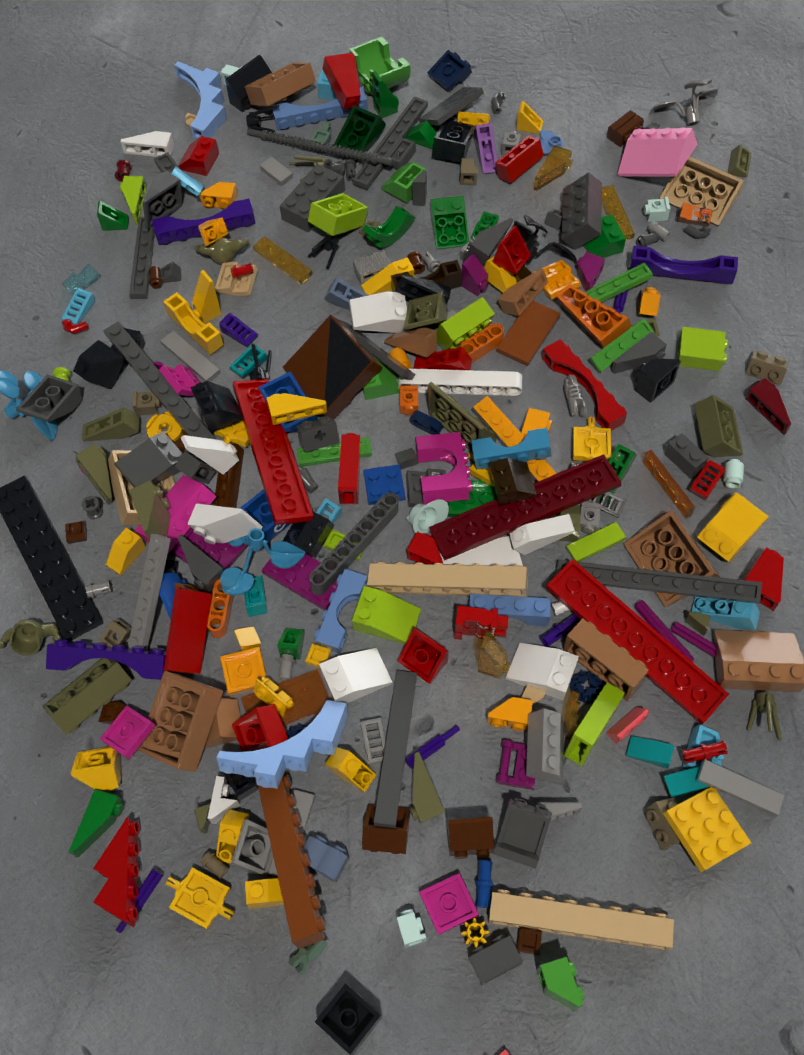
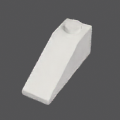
[120,131,175,157]
[181,435,239,475]
[509,514,575,555]

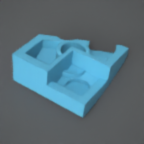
[171,166,204,196]
[683,724,724,769]

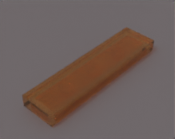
[643,450,695,519]

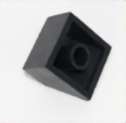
[634,359,681,403]
[282,511,334,558]

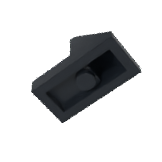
[223,772,258,801]

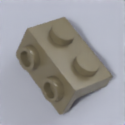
[746,350,789,385]
[644,798,681,850]

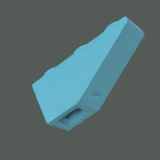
[692,597,760,630]

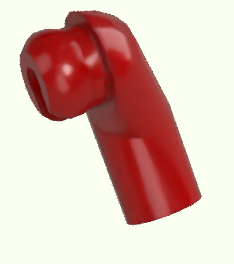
[62,319,88,334]

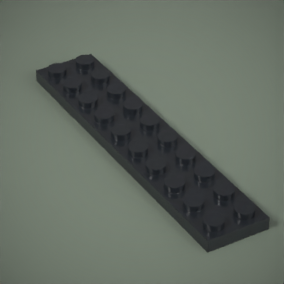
[0,476,103,643]

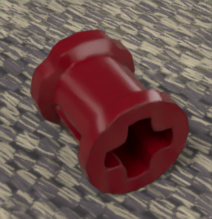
[115,160,131,182]

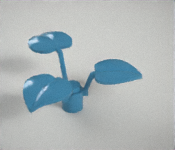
[0,371,58,442]
[220,528,306,595]

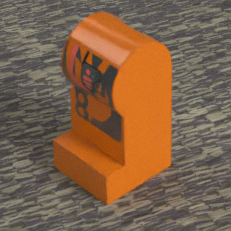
[678,202,713,226]

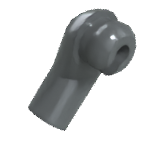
[684,224,711,238]

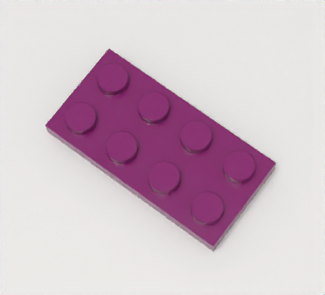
[261,541,338,611]

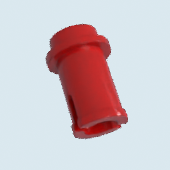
[231,263,254,279]

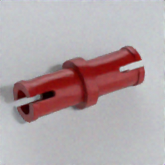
[681,741,728,764]

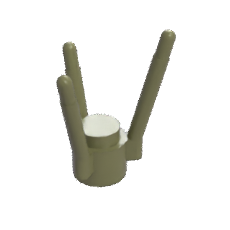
[289,156,326,181]
[747,692,782,740]

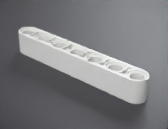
[398,369,522,396]

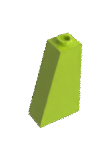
[564,682,625,767]

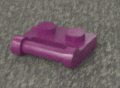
[496,740,536,790]

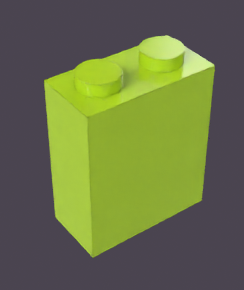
[677,327,728,371]

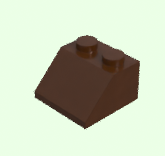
[362,804,410,854]
[448,817,494,859]

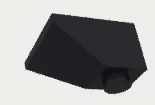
[73,340,125,389]

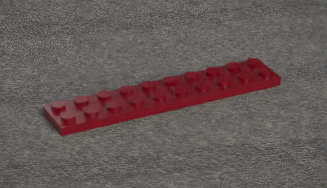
[429,454,621,561]

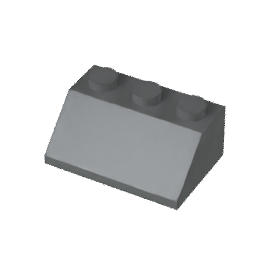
[526,708,564,785]

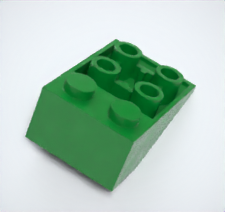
[430,196,469,249]

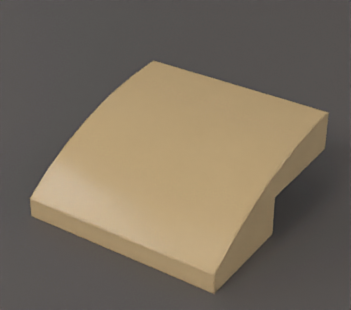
[215,262,258,296]

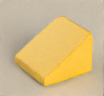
[234,627,261,651]

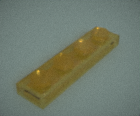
[602,185,635,240]
[253,236,313,284]

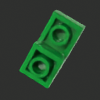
[471,211,499,238]

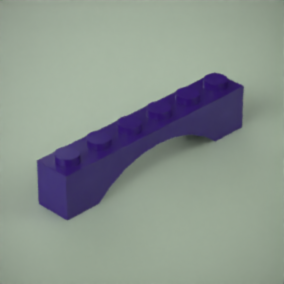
[152,198,255,245]
[630,246,738,284]
[46,639,170,680]

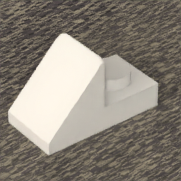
[208,776,240,824]

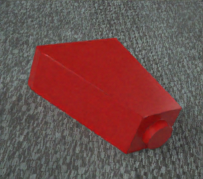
[745,547,784,611]

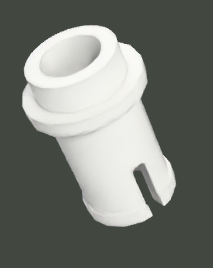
[551,601,570,616]

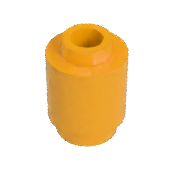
[389,347,412,369]

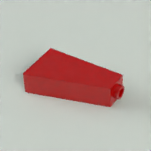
[322,52,361,109]
[338,433,361,504]

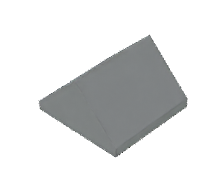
[231,819,273,877]

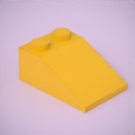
[697,493,769,562]

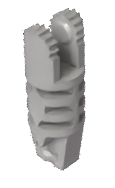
[564,375,587,417]

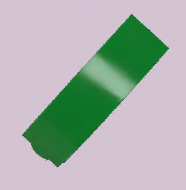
[362,206,415,248]

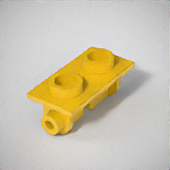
[457,111,490,126]
[253,677,294,717]

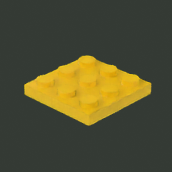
[663,787,751,873]

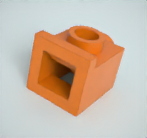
[400,385,418,415]

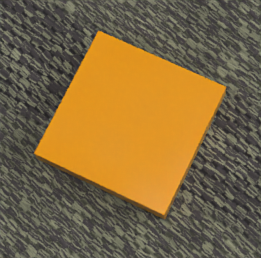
[220,646,267,696]

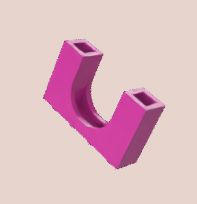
[416,432,472,504]

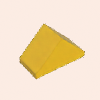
[517,101,544,134]

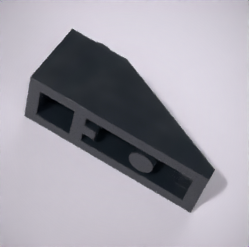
[395,275,451,304]

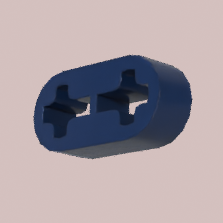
[409,410,444,435]

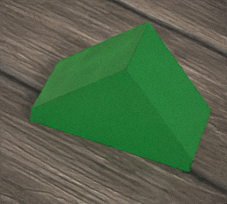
[405,120,437,150]
[97,201,129,231]
[277,628,305,660]

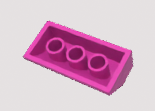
[134,475,217,553]

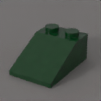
[333,105,386,160]

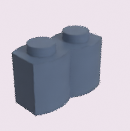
[303,835,349,883]

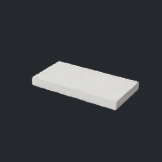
[439,536,523,566]

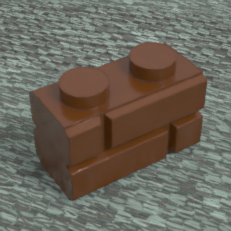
[607,110,644,147]

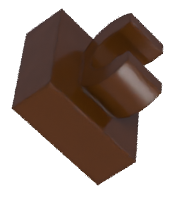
[65,521,87,544]

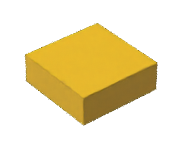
[305,644,332,668]

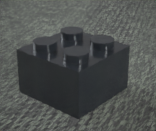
[315,983,382,1055]

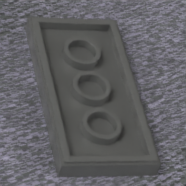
[419,87,484,126]

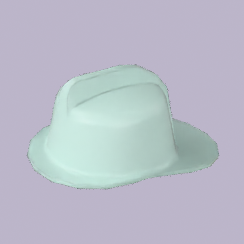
[406,499,449,534]

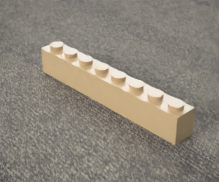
[367,562,528,597]
[488,890,674,951]

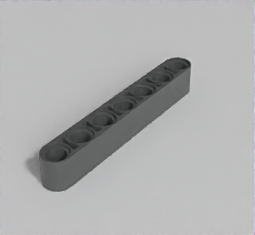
[309,492,399,595]

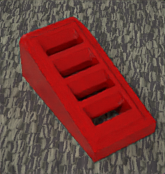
[689,459,726,501]

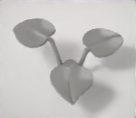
[649,78,718,125]

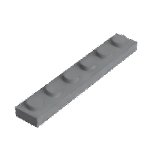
[127,534,170,650]

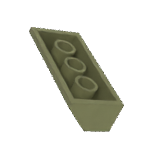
[42,658,132,735]

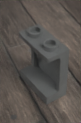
[493,798,552,869]

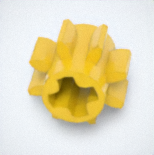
[461,918,490,949]

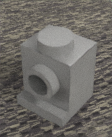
[502,131,521,156]
[580,502,601,534]

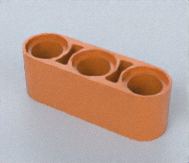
[460,323,504,363]
[207,579,234,638]

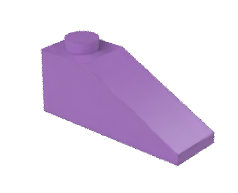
[474,123,497,174]

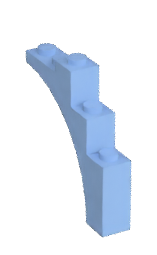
[174,62,227,139]
[216,700,348,789]

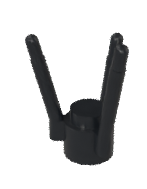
[246,104,279,132]
[308,234,339,270]
[244,343,272,380]

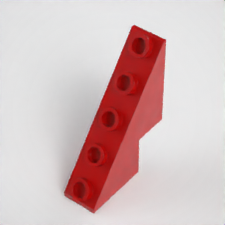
[93,817,140,928]

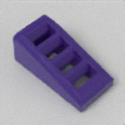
[219,313,258,347]

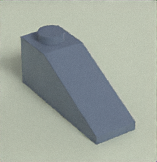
[324,278,369,310]

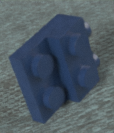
[427,50,472,92]

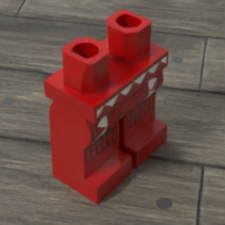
[454,606,509,642]

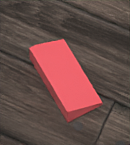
[606,707,649,744]

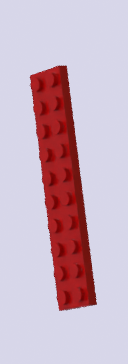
[233,379,314,525]
[546,559,729,725]

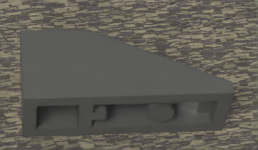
[611,332,667,374]
[178,534,224,593]

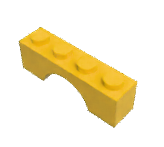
[163,292,224,355]

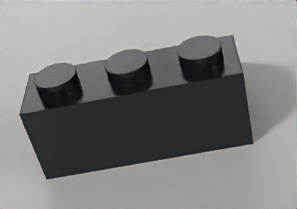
[225,55,272,113]
[190,381,243,433]

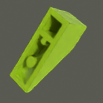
[120,176,147,225]

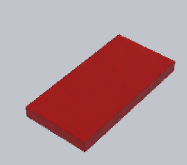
[163,588,212,674]

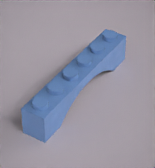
[272,87,368,131]

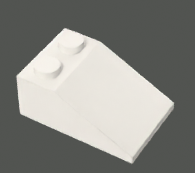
[349,291,407,333]
[187,504,263,544]
[506,643,579,701]
[319,648,393,703]

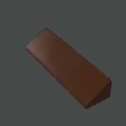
[213,443,244,508]

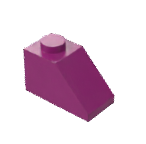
[576,252,605,291]
[461,253,489,296]

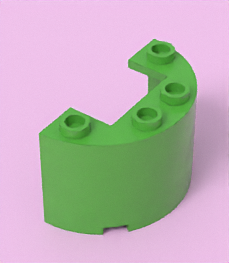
[349,36,411,95]

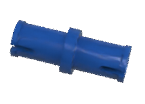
[475,860,493,908]

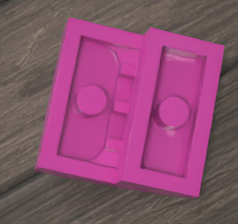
[159,364,200,396]

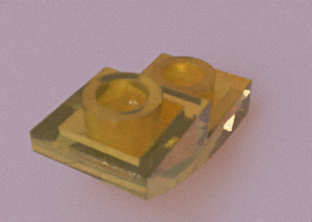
[564,691,581,740]

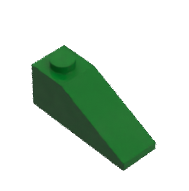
[372,71,399,118]
[600,444,637,503]
[69,789,124,857]

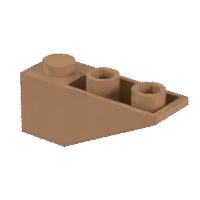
[384,326,437,358]

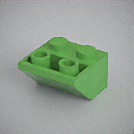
[381,162,426,203]
[537,957,585,1011]

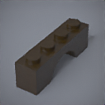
[391,260,462,300]

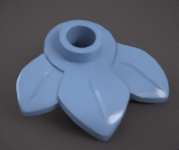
[540,130,563,154]

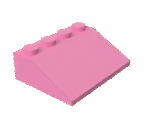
[618,127,698,177]

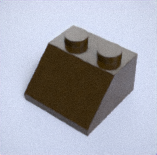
[489,458,537,506]

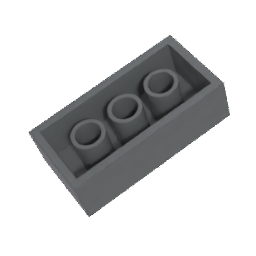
[280,164,345,233]
[562,172,602,249]

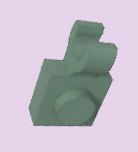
[310,121,332,144]
[288,940,328,975]

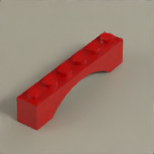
[542,339,627,431]

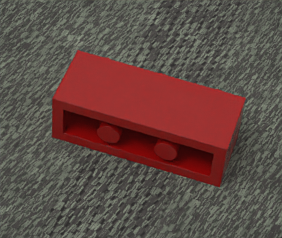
[495,135,544,183]

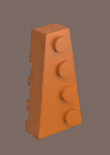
[556,284,631,348]

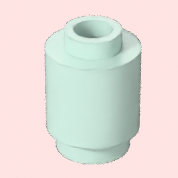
[723,459,744,488]

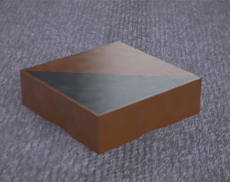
[283,314,383,419]

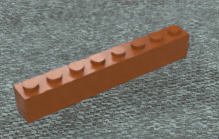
[258,774,326,949]

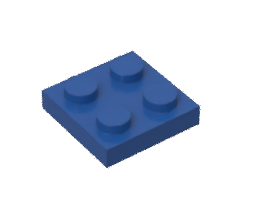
[363,464,406,505]

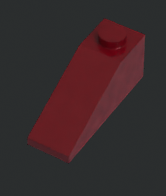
[745,378,791,435]

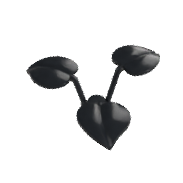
[513,215,577,264]

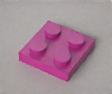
[100,705,156,760]
[419,873,479,935]

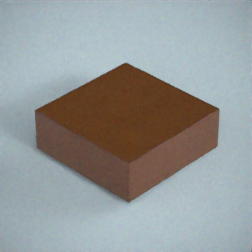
[517,927,542,956]

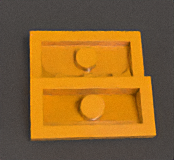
[533,260,581,300]

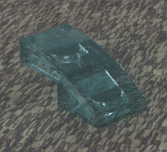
[62,264,101,295]

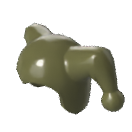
[194,238,249,264]
[0,619,62,656]

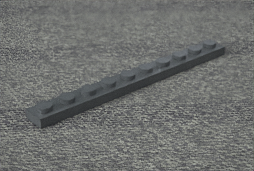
[103,322,216,440]
[556,560,762,604]

